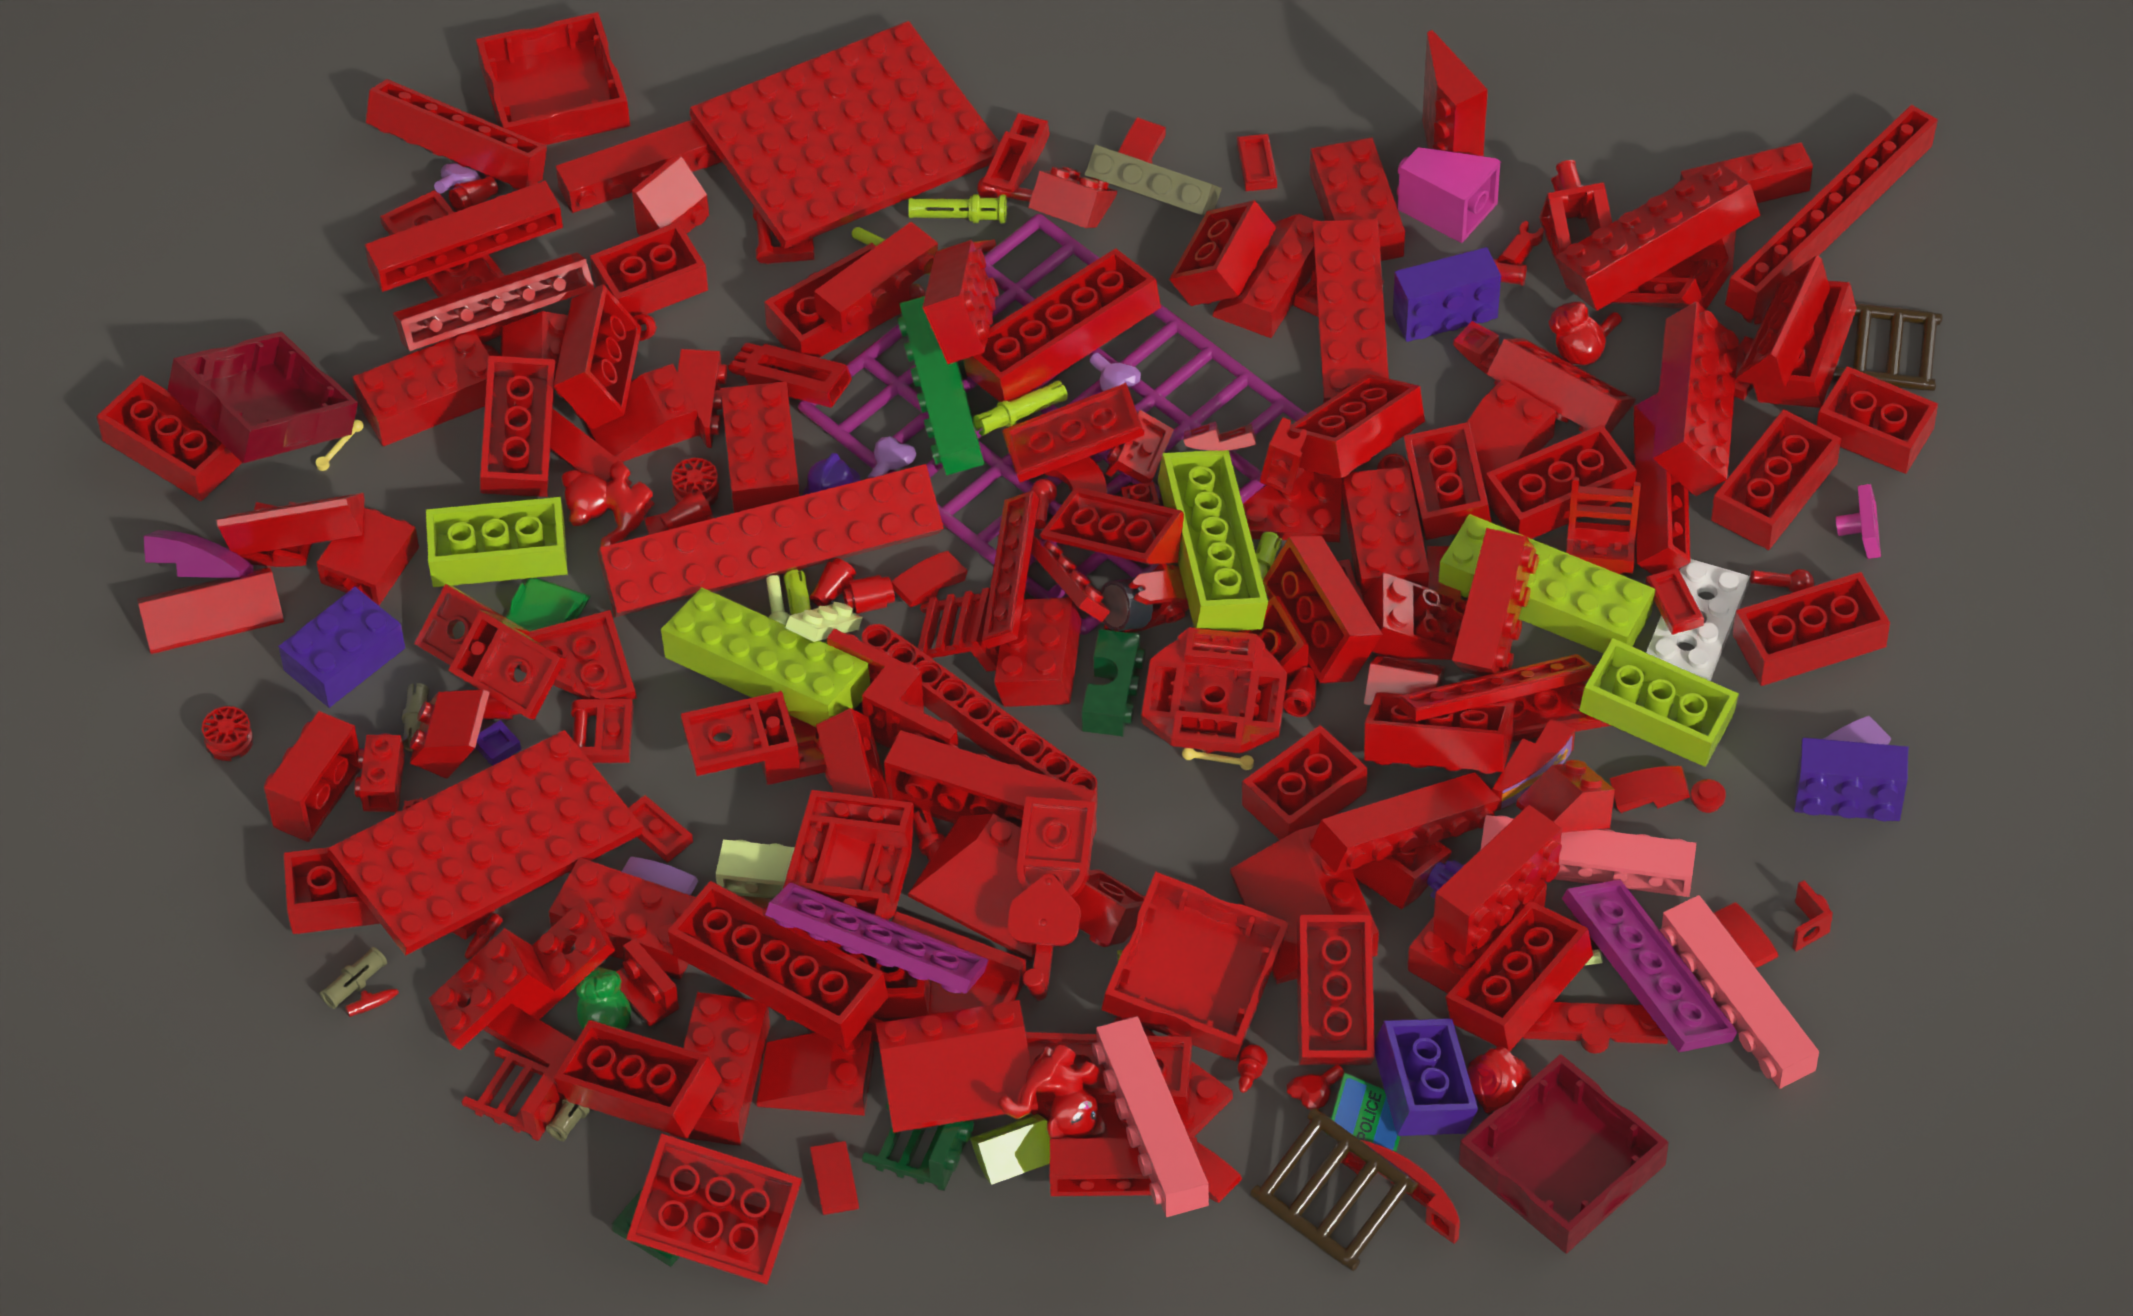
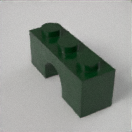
[1082,629,1146,737]

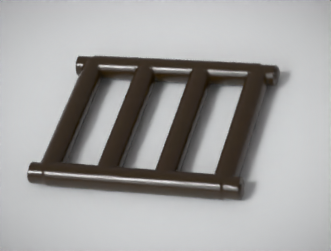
[1832,303,1943,391]
[1250,1108,1418,1271]

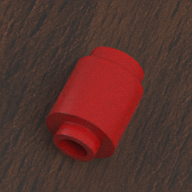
[843,575,895,614]

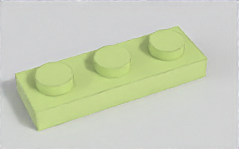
[785,602,863,642]

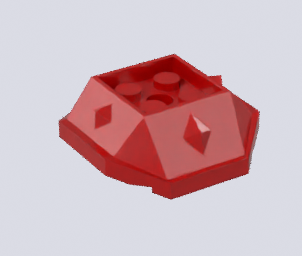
[1141,627,1287,754]

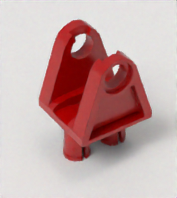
[1539,160,1612,263]

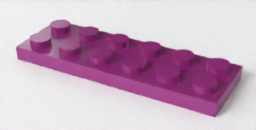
[1562,879,1738,1053]
[766,883,989,993]

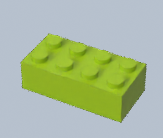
[426,497,568,587]
[1579,638,1739,767]

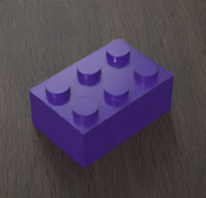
[1393,247,1501,342]
[278,587,405,708]
[1795,738,1909,822]
[1374,1019,1478,1136]

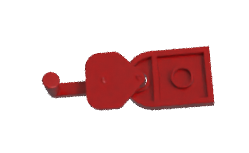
[1007,796,1097,1001]

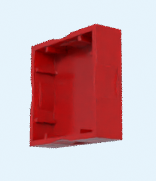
[476,12,630,145]
[1101,871,1289,1062]

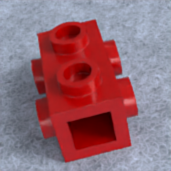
[355,733,405,812]

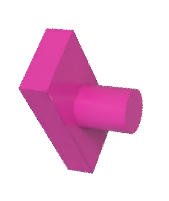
[1836,484,1881,559]

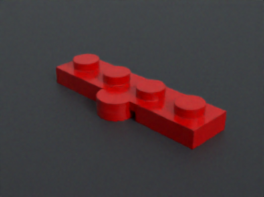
[1031,536,1110,622]
[1523,1002,1668,1054]

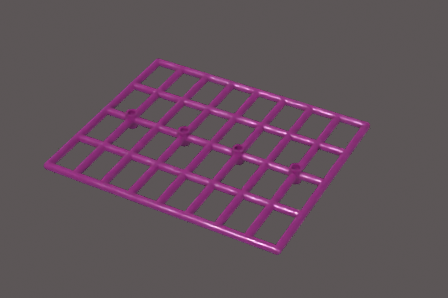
[798,214,1307,635]

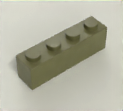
[1085,145,1222,216]

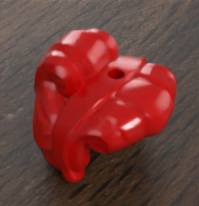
[1467,1046,1532,1113]

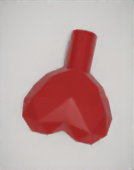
[1287,1065,1344,1110]

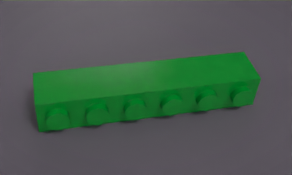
[897,296,985,476]

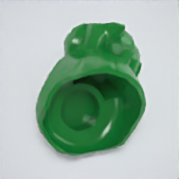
[575,967,631,1030]

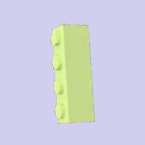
[716,839,795,898]

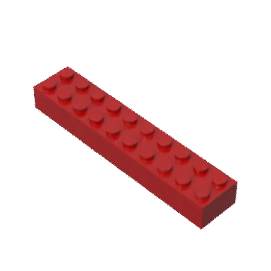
[597,464,944,617]

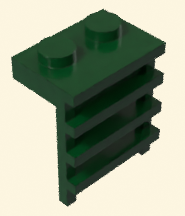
[862,1102,974,1191]

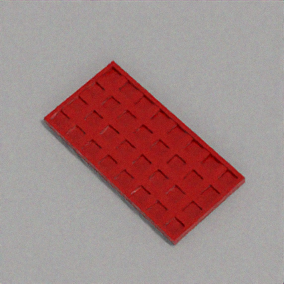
[328,730,643,956]

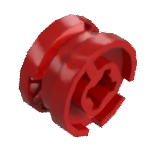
[671,458,720,506]
[202,706,253,761]

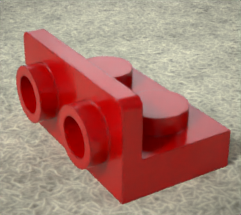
[1105,410,1174,483]
[616,938,679,1026]

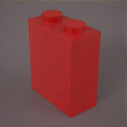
[317,507,419,605]

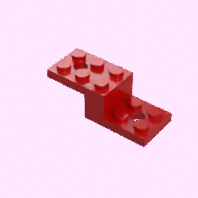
[414,584,566,720]
[827,628,958,749]
[680,691,827,785]
[429,899,615,1050]

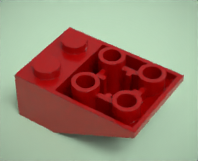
[1363,573,1467,660]

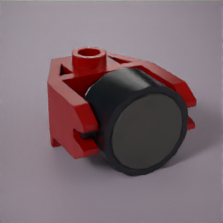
[1100,563,1189,633]

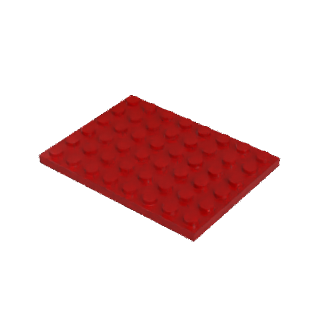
[689,21,1000,249]

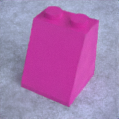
[1397,147,1501,243]

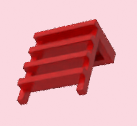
[1566,477,1641,574]
[918,587,1000,672]
[461,1047,566,1141]

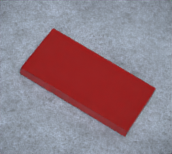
[1002,383,1145,483]
[1497,664,1611,742]

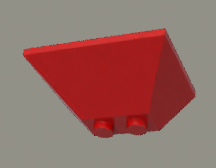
[1611,230,1736,309]
[783,790,914,920]
[908,814,1060,961]

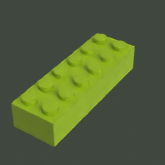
[1158,450,1268,631]
[1438,514,1655,654]
[661,587,870,727]

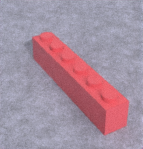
[1480,815,1696,897]
[1660,895,1819,1089]
[1092,1016,1209,1217]

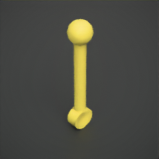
[315,419,364,471]
[1182,748,1254,770]

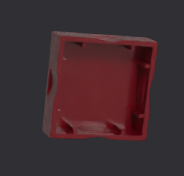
[167,331,358,464]
[1459,1054,1669,1254]

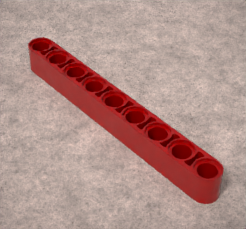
[862,624,1098,804]

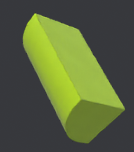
[970,1114,1050,1185]

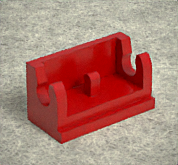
[1259,417,1307,495]

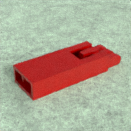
[728,343,852,408]

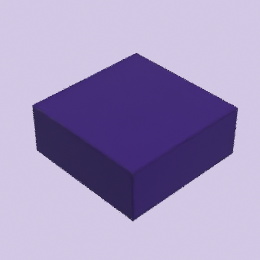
[475,720,521,766]

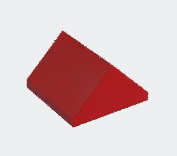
[1239,595,1309,682]

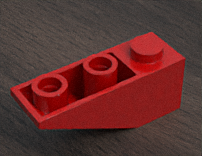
[678,349,727,448]

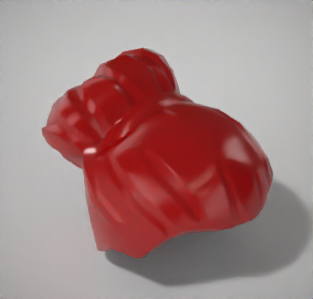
[1548,301,1606,365]

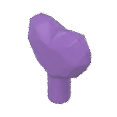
[434,163,481,193]
[1089,353,1141,391]
[868,436,916,479]

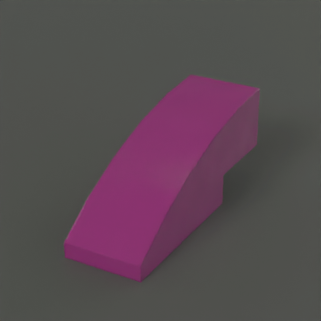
[144,530,253,578]

